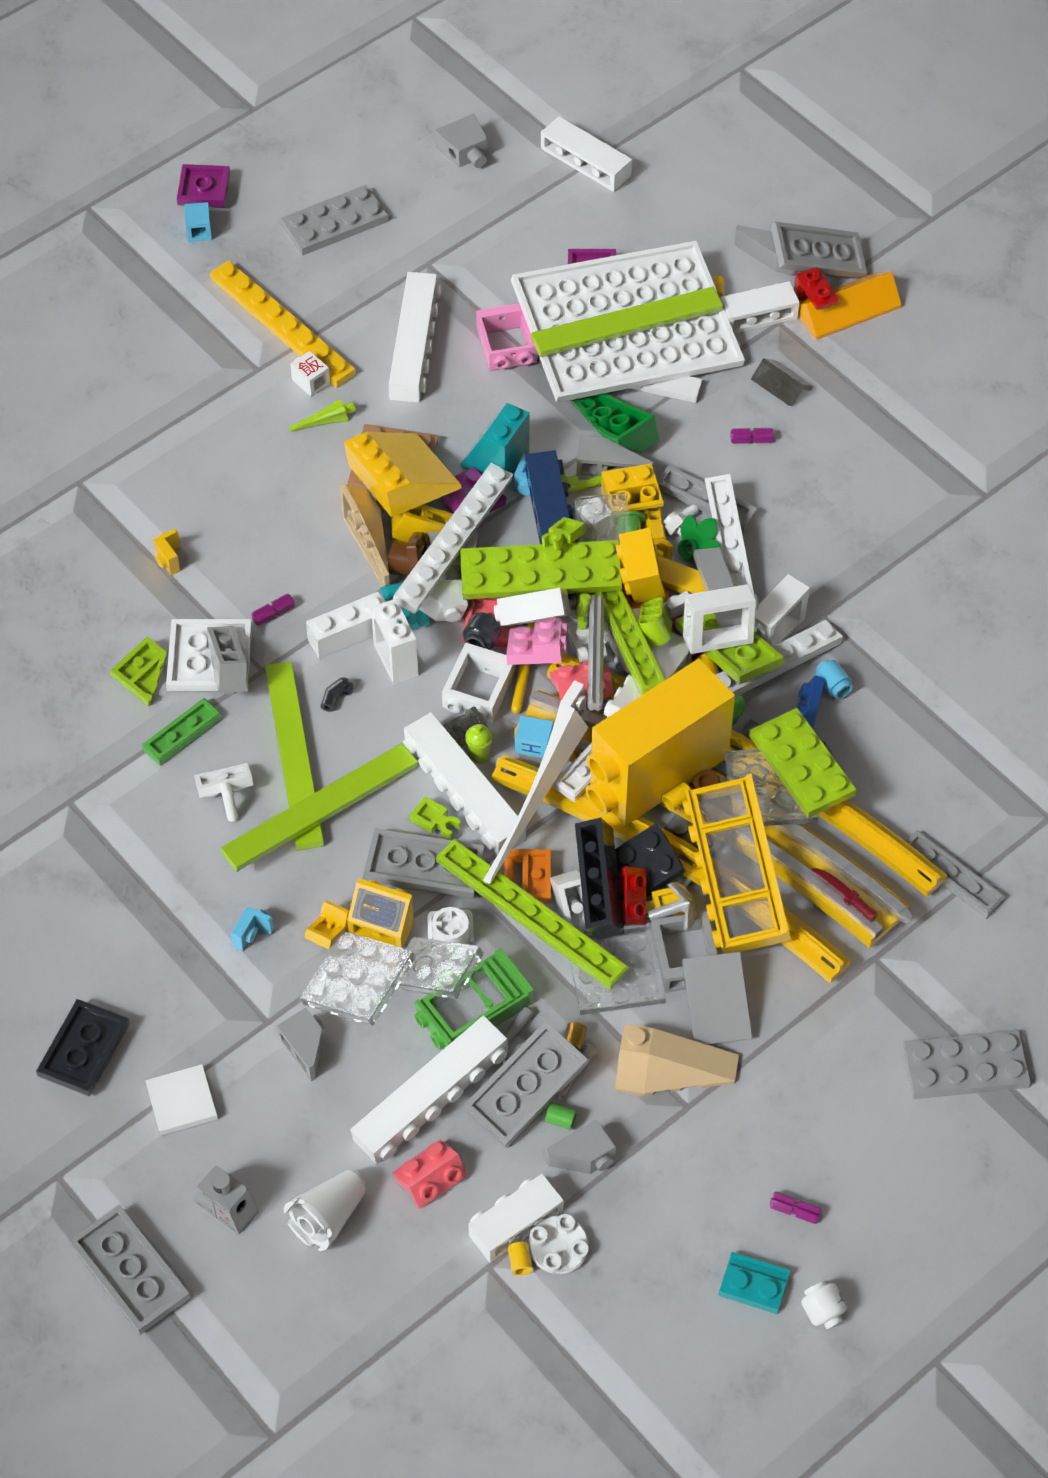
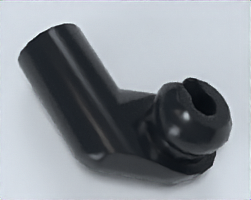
[320,677,354,712]

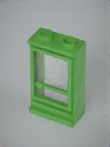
[414,948,534,1050]

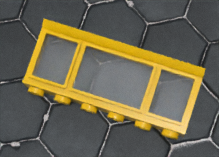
[682,773,791,954]

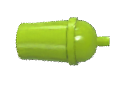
[465,724,493,763]

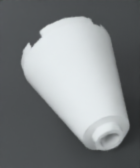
[284,1170,366,1251]

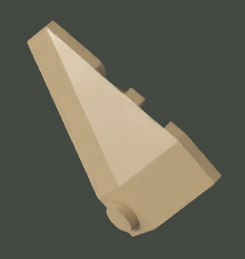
[340,484,390,587]
[614,1024,739,1096]

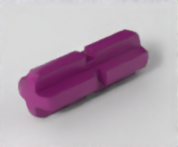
[730,428,774,444]
[251,594,295,626]
[770,1191,822,1224]

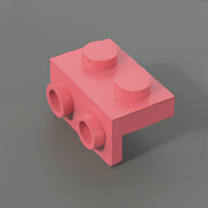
[550,660,614,703]
[392,1139,467,1209]

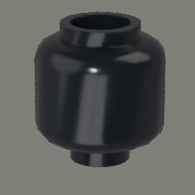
[462,612,502,650]

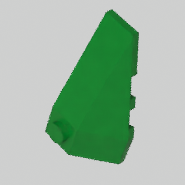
[570,393,659,453]

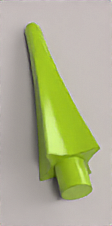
[289,398,356,431]

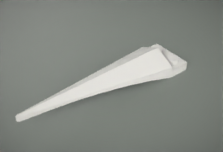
[483,680,588,884]

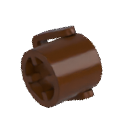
[388,532,427,576]

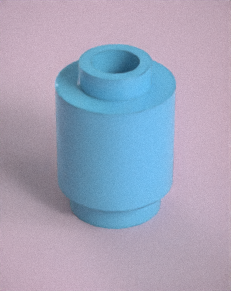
[815,660,853,700]

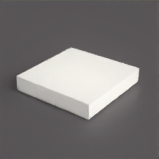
[145,1064,218,1136]

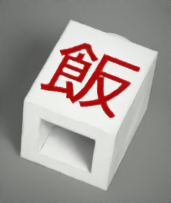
[290,351,330,397]

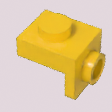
[153,529,181,576]
[304,900,349,949]

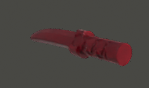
[812,868,878,922]

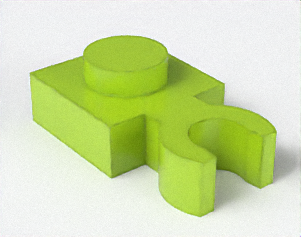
[542,517,586,551]
[409,796,461,840]

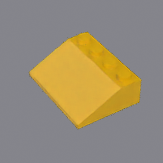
[344,432,462,517]

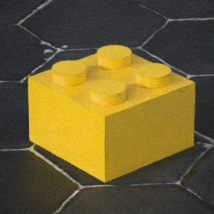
[616,528,665,604]

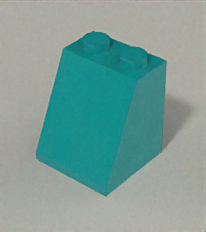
[460,403,530,474]

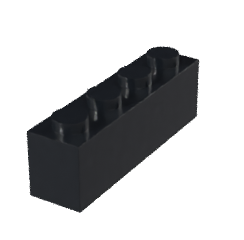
[575,817,625,940]

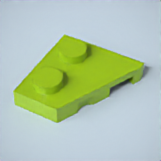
[110,636,167,707]

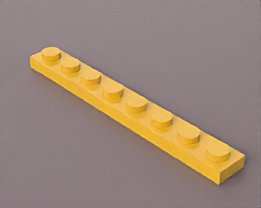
[210,260,356,388]

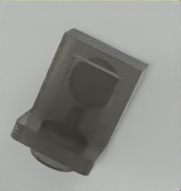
[443,706,488,748]

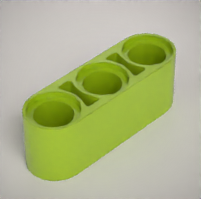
[639,597,673,648]

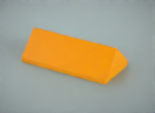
[798,271,902,340]

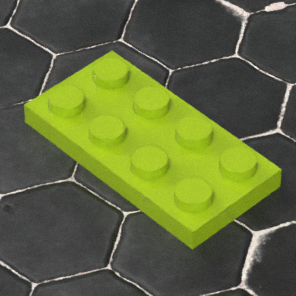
[675,613,784,685]
[749,708,857,818]

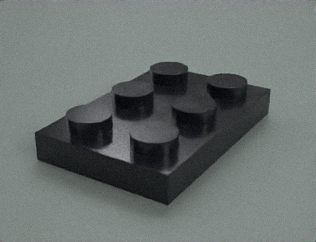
[615,822,686,899]
[36,999,130,1097]

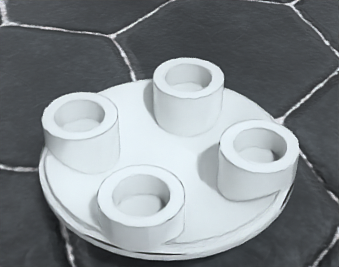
[528,1214,589,1274]

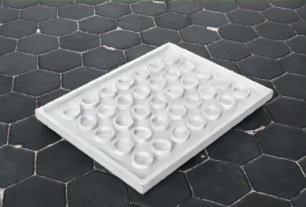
[511,241,745,403]

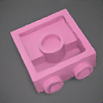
[506,617,568,665]

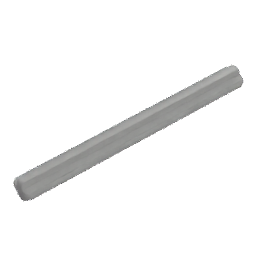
[587,595,604,711]

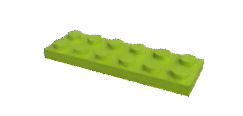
[460,540,622,600]

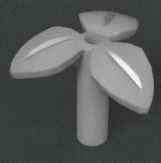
[648,882,696,931]

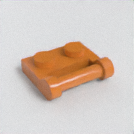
[503,849,551,904]

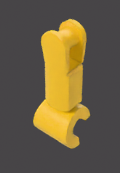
[643,507,673,560]

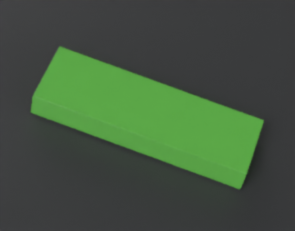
[142,698,222,766]

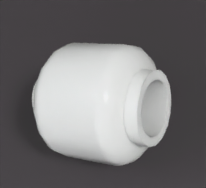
[801,1280,847,1329]

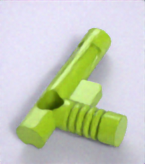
[561,472,601,494]
[576,593,591,630]

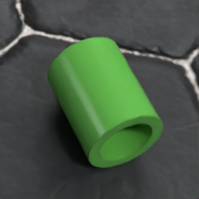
[545,1102,577,1130]

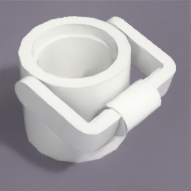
[427,907,474,956]

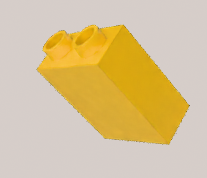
[586,658,735,826]

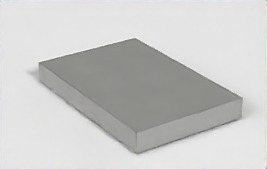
[682,952,752,1045]

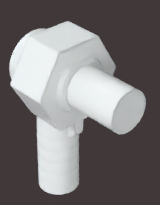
[664,505,699,538]

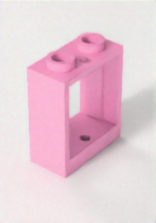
[476,303,537,371]

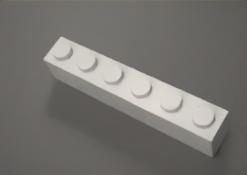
[389,272,441,402]
[604,633,693,718]
[403,712,526,855]
[350,1015,509,1165]

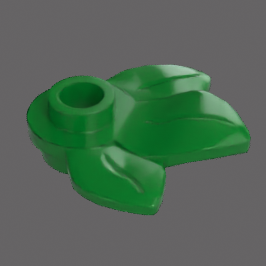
[678,515,722,561]

